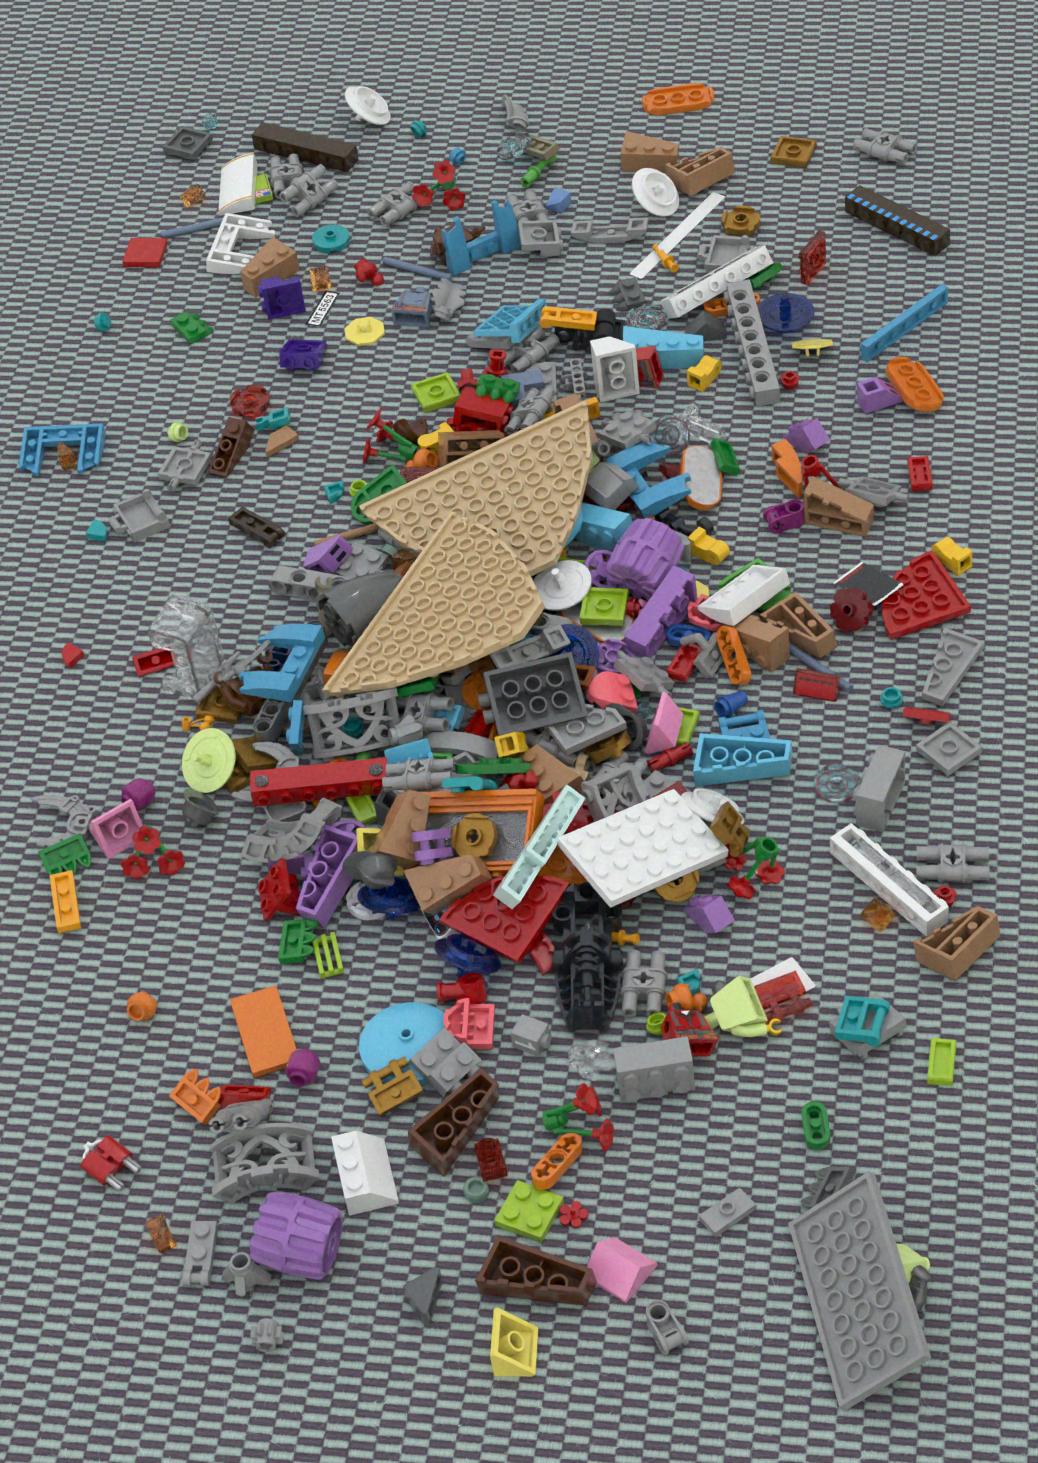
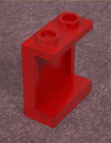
[453,387,514,432]

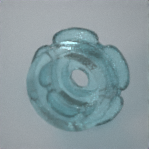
[202,113,218,130]

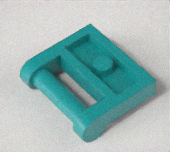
[442,776,497,793]
[835,996,890,1046]

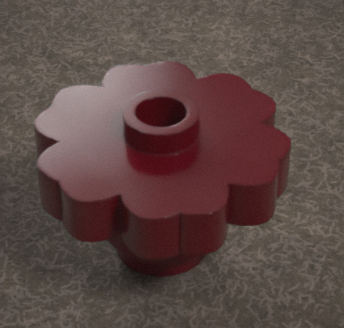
[830,587,873,632]

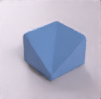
[545,187,572,214]

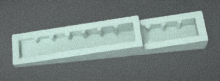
[493,784,585,909]

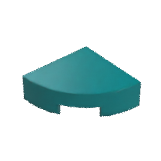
[323,480,345,504]
[86,519,107,541]
[676,969,701,997]

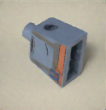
[391,286,432,328]

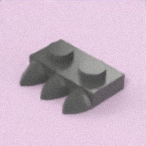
[608,277,647,312]
[801,1167,855,1209]

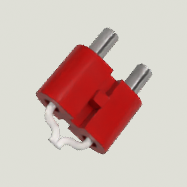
[80,1135,141,1191]

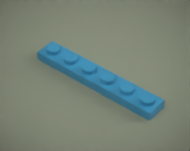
[861,284,948,362]

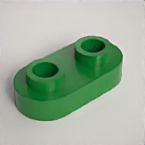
[801,1101,830,1150]

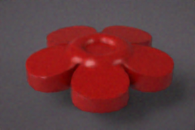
[559,1201,589,1228]

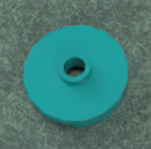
[312,224,350,253]

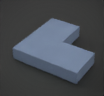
[501,369,544,406]

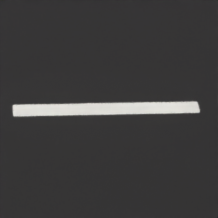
[630,192,725,279]

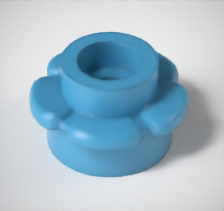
[449,147,466,165]

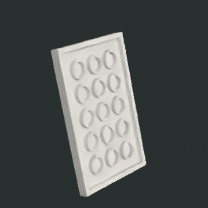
[557,789,729,908]

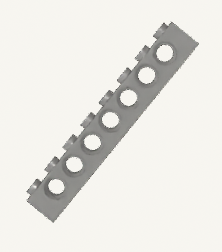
[724,280,780,407]

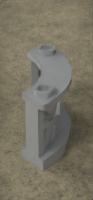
[302,687,400,762]
[581,762,649,822]
[241,798,342,863]
[209,1123,319,1204]

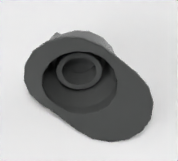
[603,703,649,750]
[182,789,218,828]
[342,851,398,890]

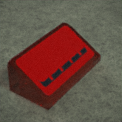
[793,668,841,702]

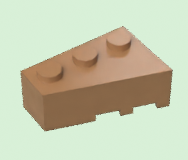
[620,131,680,173]
[438,430,504,469]
[760,592,838,658]
[369,789,430,868]
[403,854,492,915]

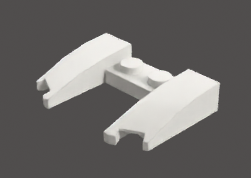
[206,213,275,274]

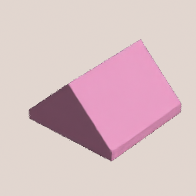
[644,692,683,754]
[90,799,143,859]
[587,1237,658,1303]

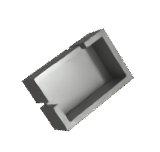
[853,745,905,832]
[613,1036,695,1102]

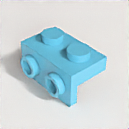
[384,738,433,764]

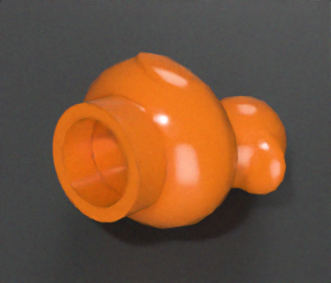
[405,449,439,474]
[665,983,708,1013]
[127,991,157,1021]

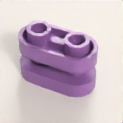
[412,828,453,865]

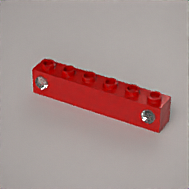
[250,757,388,807]

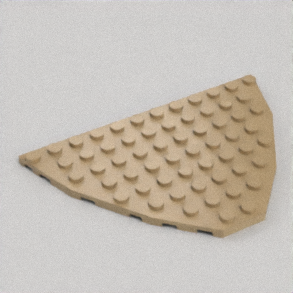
[359,400,593,576]
[322,511,545,698]

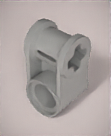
[646,1300,689,1355]

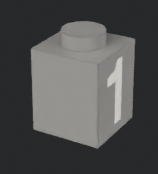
[511,1014,552,1057]

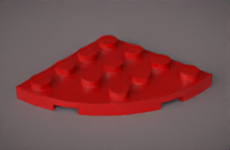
[882,551,971,640]
[439,875,570,964]

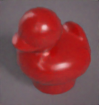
[353,258,384,286]
[502,770,539,789]

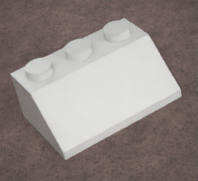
[590,337,640,402]
[331,1131,399,1216]

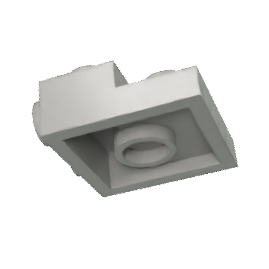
[518,220,563,257]
[409,1027,481,1097]

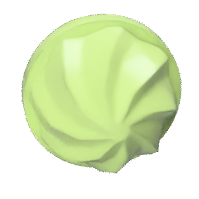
[167,422,188,442]

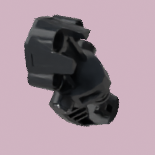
[552,882,623,1031]

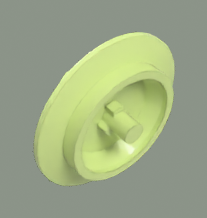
[182,728,236,793]

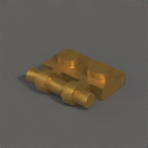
[710,801,750,857]
[361,1056,424,1117]

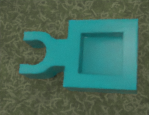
[255,407,291,431]

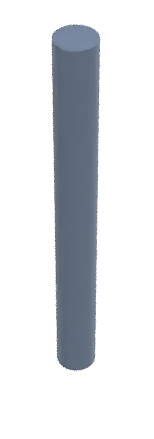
[160,217,224,238]
[383,257,453,281]
[789,641,853,693]

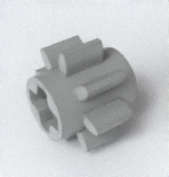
[250,1318,284,1352]

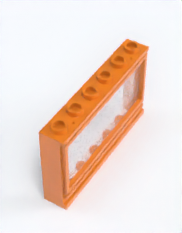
[402,789,545,881]

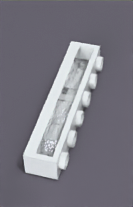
[660,245,773,319]
[830,823,949,937]

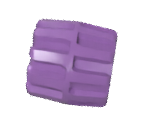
[606,518,684,601]
[250,1192,343,1280]

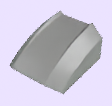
[584,462,639,510]

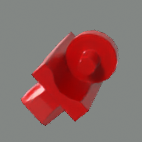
[457,369,478,394]

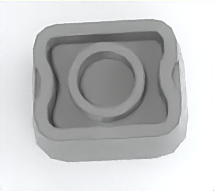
[263,801,307,822]

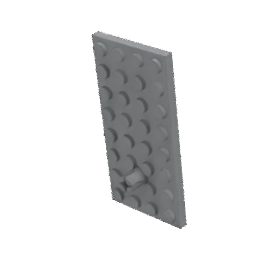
[788,1171,932,1410]

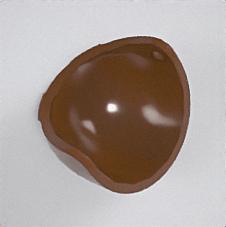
[393,418,428,444]

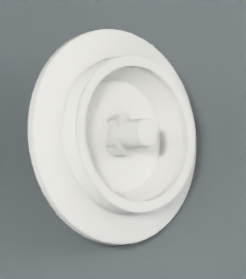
[345,86,391,125]
[632,168,679,217]
[534,560,592,611]
[681,788,744,826]

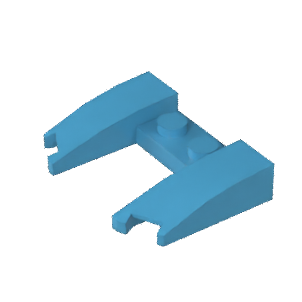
[442,200,521,276]
[19,423,106,476]
[606,440,691,519]
[239,624,325,702]

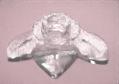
[567,1039,615,1082]

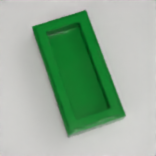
[710,438,741,476]

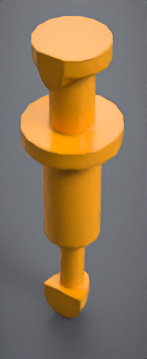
[652,244,679,273]
[611,930,640,946]

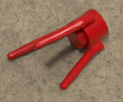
[801,455,843,490]

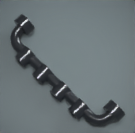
[638,468,714,536]

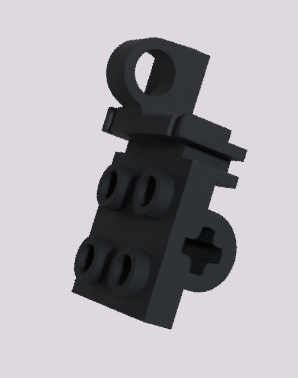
[555,308,625,351]

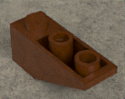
[208,417,255,478]

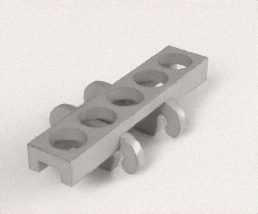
[562,358,589,397]

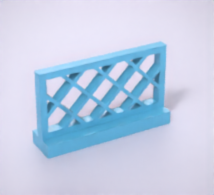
[474,299,547,343]

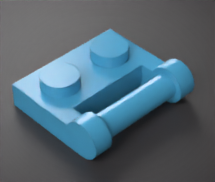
[286,700,308,754]
[718,709,771,739]

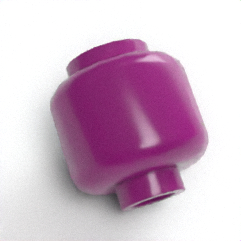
[121,778,156,811]
[285,1049,321,1087]

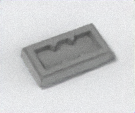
[699,1188,756,1238]

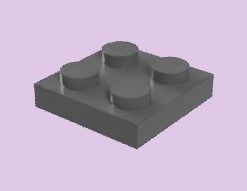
[162,126,213,160]

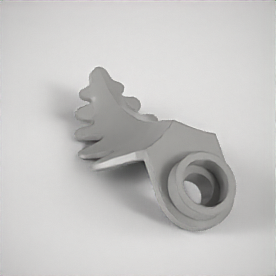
[501,94,530,131]
[432,278,466,321]

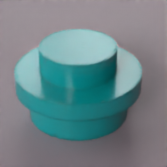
[410,120,427,137]
[94,312,111,332]
[880,687,903,708]
[341,717,364,738]

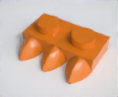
[169,1069,221,1125]

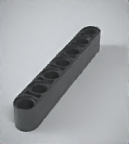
[253,620,328,743]

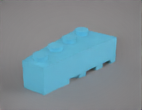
[623,326,704,369]
[574,503,632,552]
[693,733,793,787]

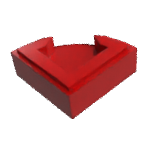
[62,642,85,669]

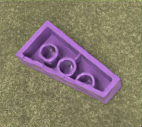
[624,565,698,658]
[296,825,358,929]

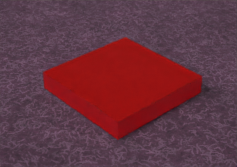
[122,238,168,267]

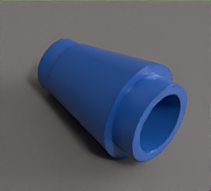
[714,691,748,717]

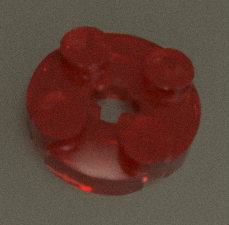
[230,385,270,419]

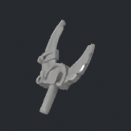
[192,639,270,704]
[231,741,299,802]
[31,795,97,848]

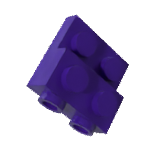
[257,276,306,320]
[279,340,327,371]

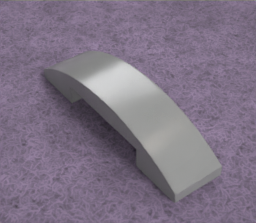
[571,217,649,243]
[489,624,571,669]
[420,731,499,761]

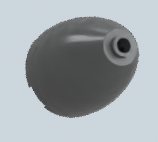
[316,572,403,649]

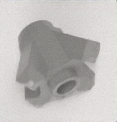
[388,714,423,746]
[221,1252,272,1297]

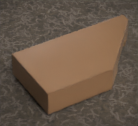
[265,425,299,457]

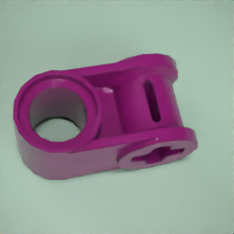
[762,499,805,534]

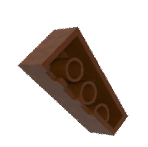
[408,1068,499,1177]
[475,1235,597,1306]

